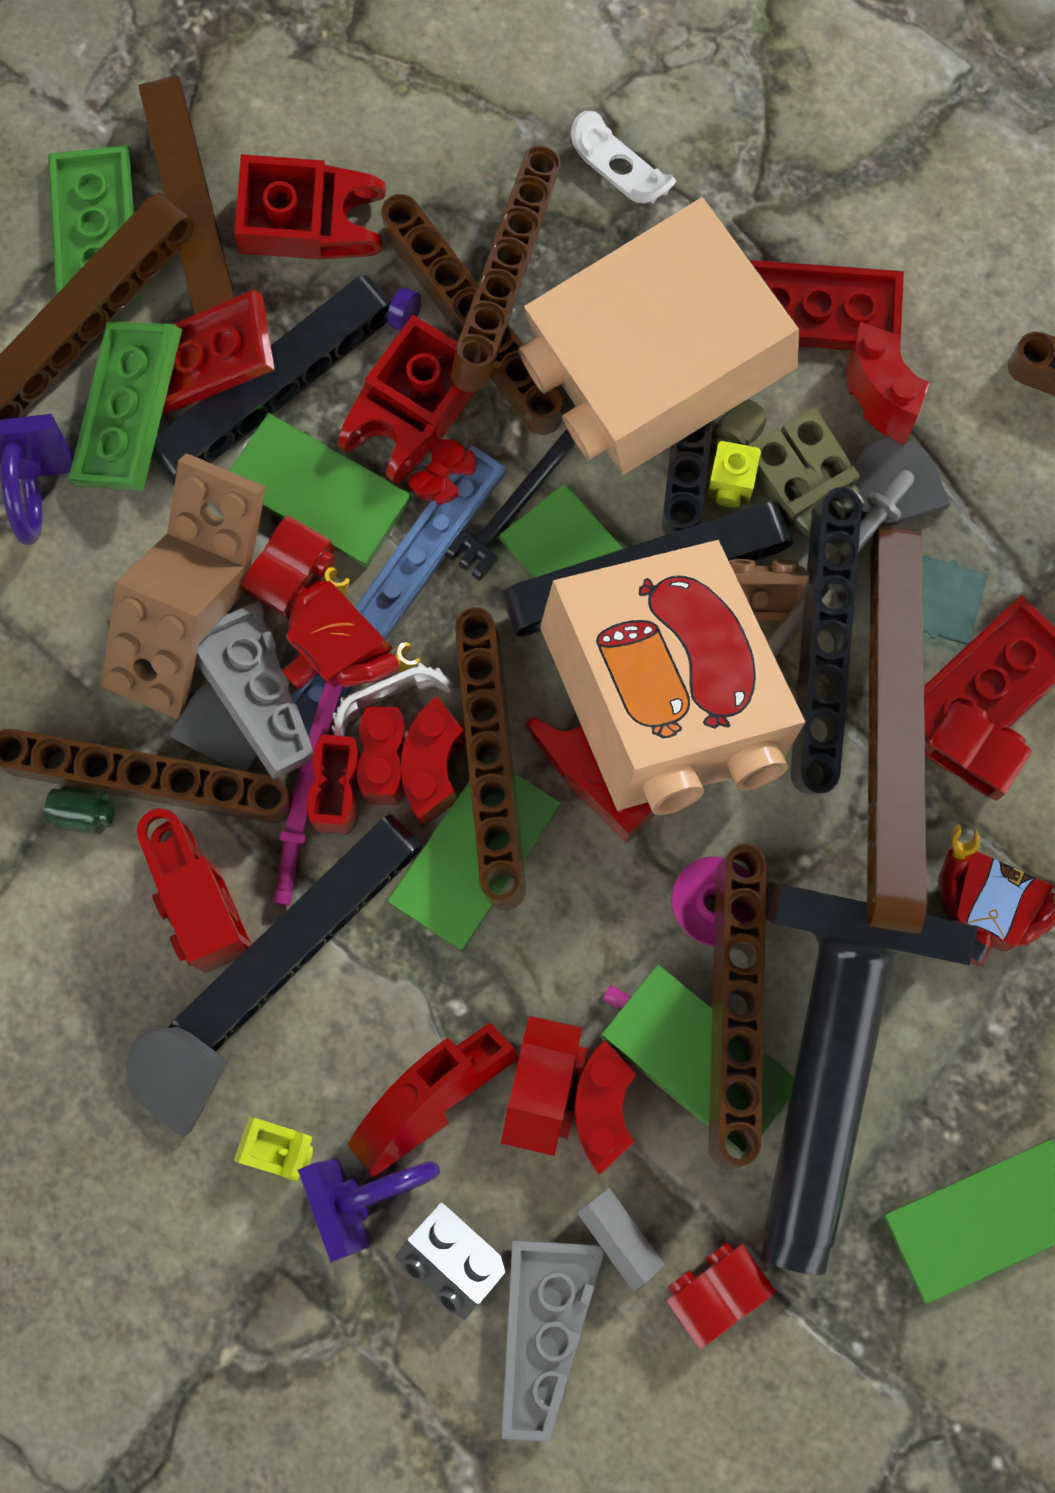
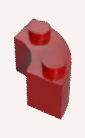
[846,322,930,445]
[401,696,466,828]
[500,1016,588,1156]
[575,1040,636,1175]

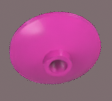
[671,857,750,946]

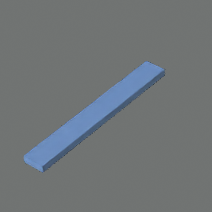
[291,445,507,737]

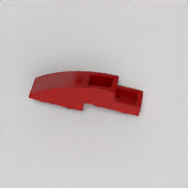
[348,1023,519,1178]

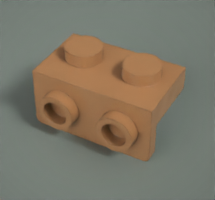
[729,559,810,621]

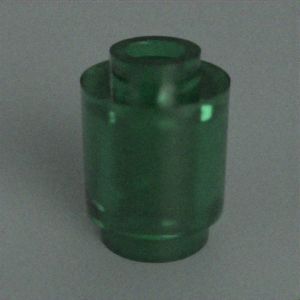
[44,785,115,835]

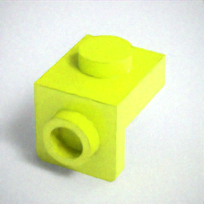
[707,441,761,508]
[234,1116,313,1182]

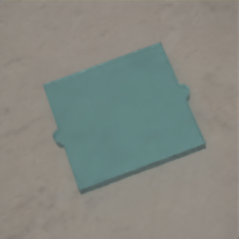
[922,555,988,645]

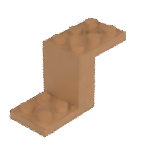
[101,453,266,720]

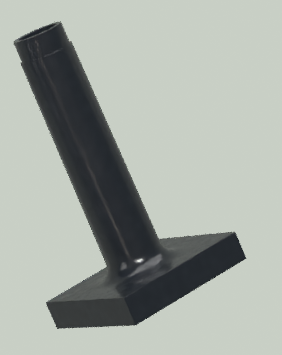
[761,881,978,1275]

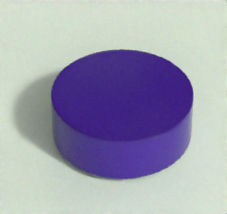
[387,287,421,331]

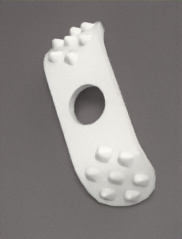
[571,111,676,204]
[332,663,454,736]

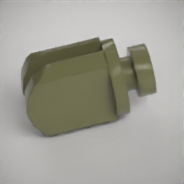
[710,399,766,456]

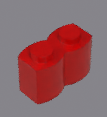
[240,515,336,620]
[925,701,1033,801]
[357,706,407,805]
[307,734,361,835]
[664,1242,776,1349]

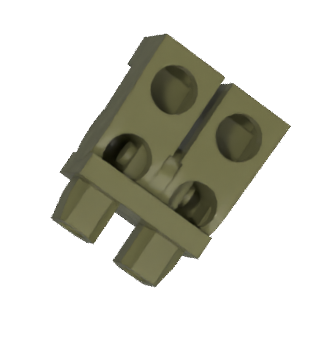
[747,406,865,539]

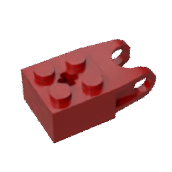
[235,154,386,260]
[338,315,476,483]
[525,716,656,843]
[136,808,252,974]

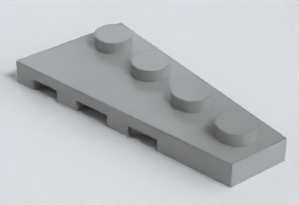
[195,601,313,780]
[501,1240,605,1442]

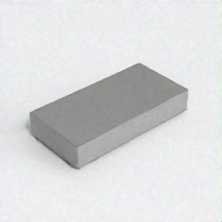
[577,1188,665,1291]

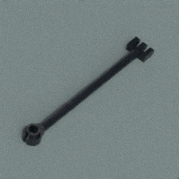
[445,429,576,581]

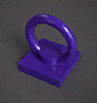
[0,414,74,545]
[298,1159,440,1263]

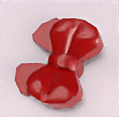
[408,439,478,505]

